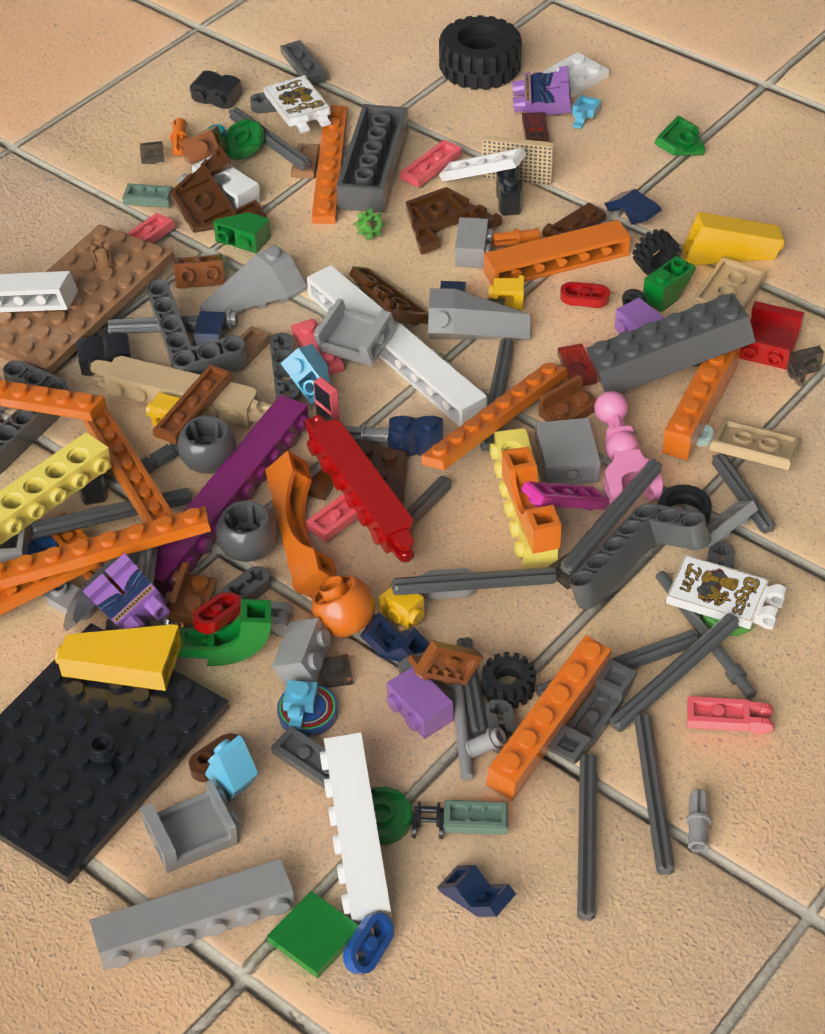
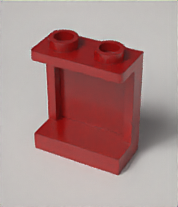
[739,301,805,370]

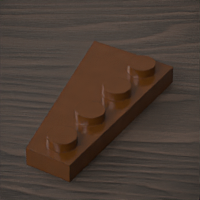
[349,266,429,325]

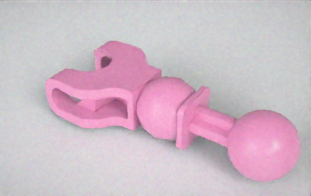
[594,391,663,505]

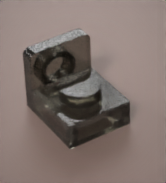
[787,345,824,387]

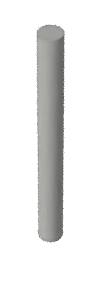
[452,683,473,781]

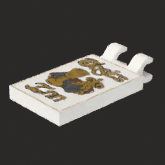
[264,75,331,133]
[666,555,787,629]

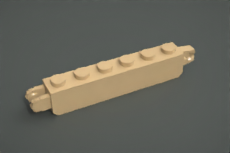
[90,356,271,429]

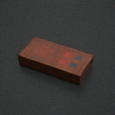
[522,112,549,142]

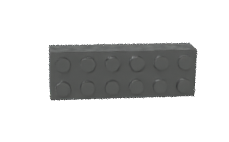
[336,104,408,213]
[586,293,755,393]

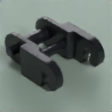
[412,801,444,839]

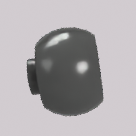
[177,416,236,474]
[216,501,277,562]

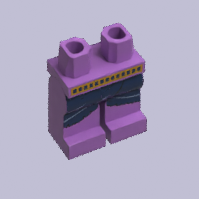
[512,66,572,115]
[83,553,170,629]

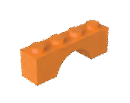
[501,446,562,554]

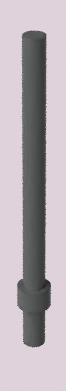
[655,571,757,699]

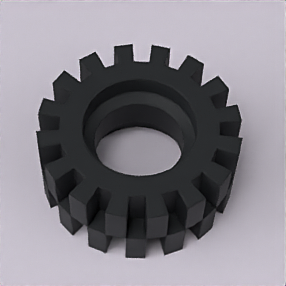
[632,229,681,275]
[481,652,536,709]

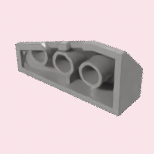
[199,244,307,315]
[428,288,530,340]

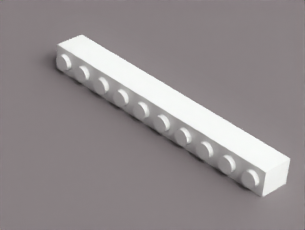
[307,265,487,427]

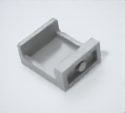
[314,298,396,366]
[535,418,601,485]
[140,780,240,873]

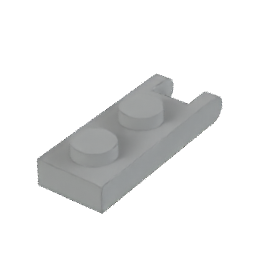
[707,500,758,547]

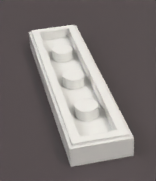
[439,148,526,182]

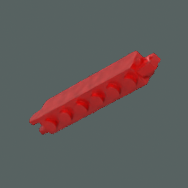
[305,415,414,563]

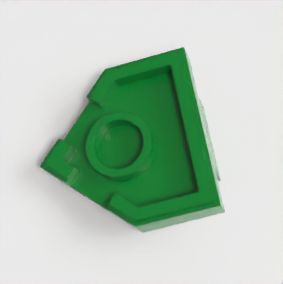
[654,115,706,155]

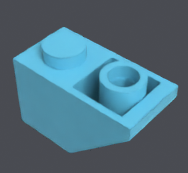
[281,344,330,405]
[205,735,258,802]

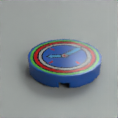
[277,685,337,737]

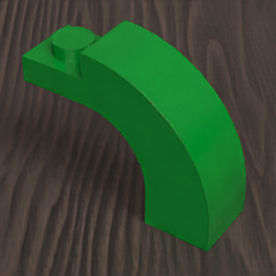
[178,599,271,666]

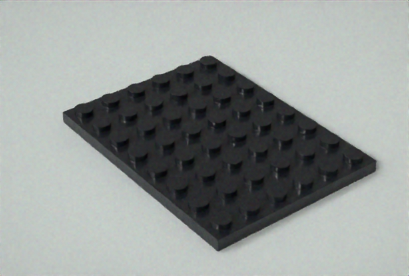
[0,623,230,884]

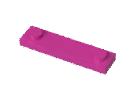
[521,481,609,511]

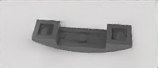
[63,551,140,631]
[548,659,637,764]

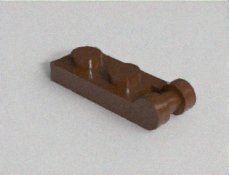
[542,203,606,237]

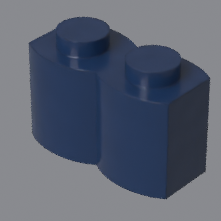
[389,416,443,457]

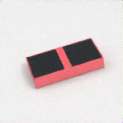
[314,377,340,422]

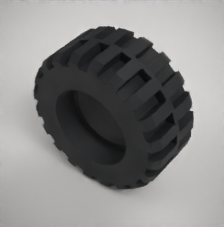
[439,15,522,90]

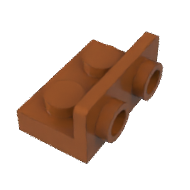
[174,254,225,288]
[539,375,597,422]
[166,561,217,625]
[408,640,483,686]

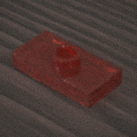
[557,343,598,386]

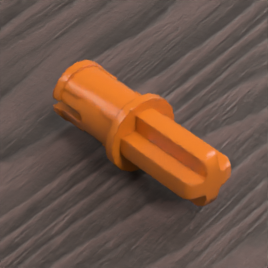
[170,118,188,157]
[492,228,541,248]

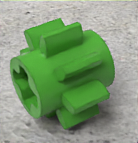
[353,209,385,240]

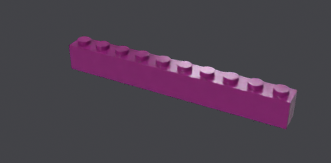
[137,395,310,599]

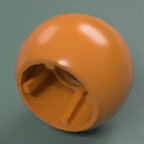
[311,575,375,638]

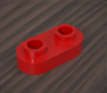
[560,282,610,308]
[193,592,241,634]

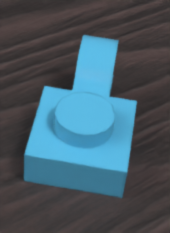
[572,95,601,129]
[283,680,318,729]

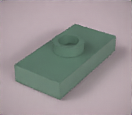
[122,183,173,207]
[443,800,508,835]

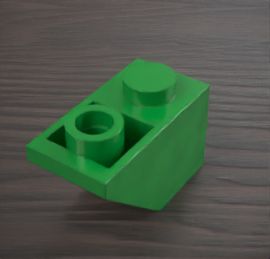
[213,212,271,254]
[643,256,696,312]

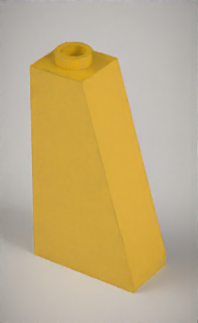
[681,212,785,265]
[55,624,182,691]

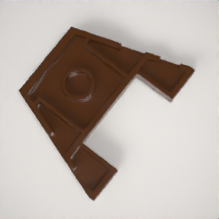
[170,147,266,233]
[406,187,502,255]
[307,439,407,506]

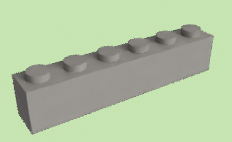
[89,859,295,970]

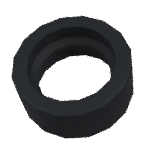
[658,484,712,524]

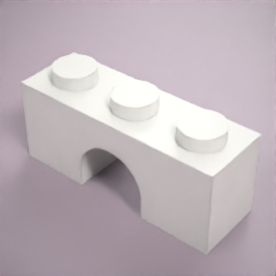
[192,155,260,209]

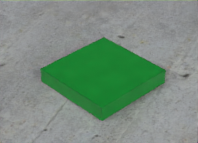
[267,891,358,979]

